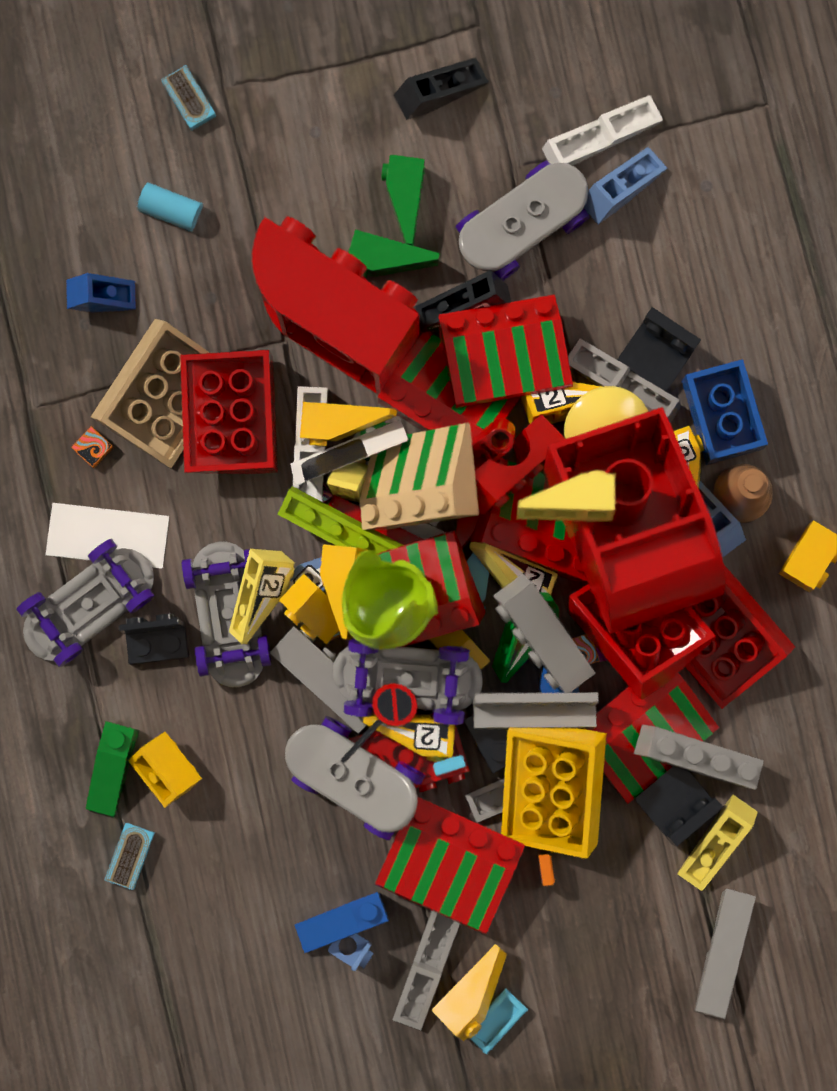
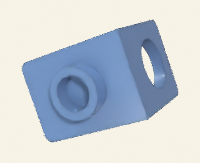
[328,934,373,972]

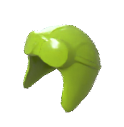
[342,550,438,649]

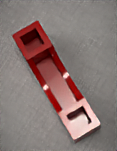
[475,415,565,515]

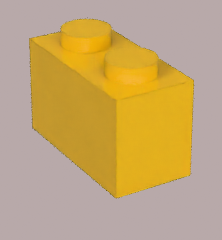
[778,520,837,592]
[279,574,339,644]
[128,732,202,808]

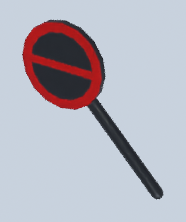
[341,683,417,763]

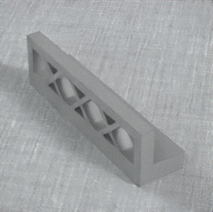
[473,693,598,730]

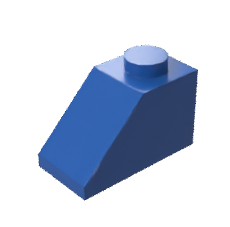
[66,273,136,312]

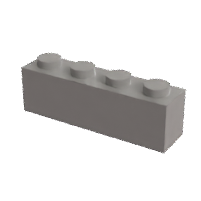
[494,574,595,693]
[270,626,368,734]
[634,725,764,790]

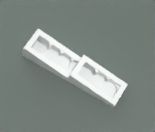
[542,95,663,166]
[293,386,328,501]

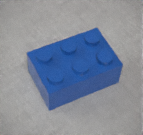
[682,359,768,465]

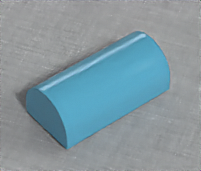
[137,182,203,232]

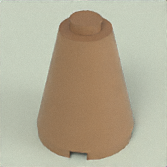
[713,464,773,523]

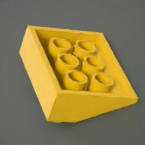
[501,728,606,859]

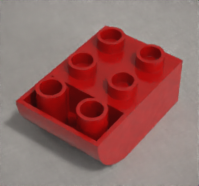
[252,216,420,395]
[543,407,725,634]

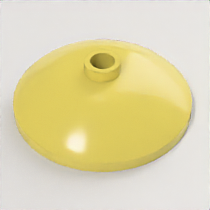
[564,386,648,439]

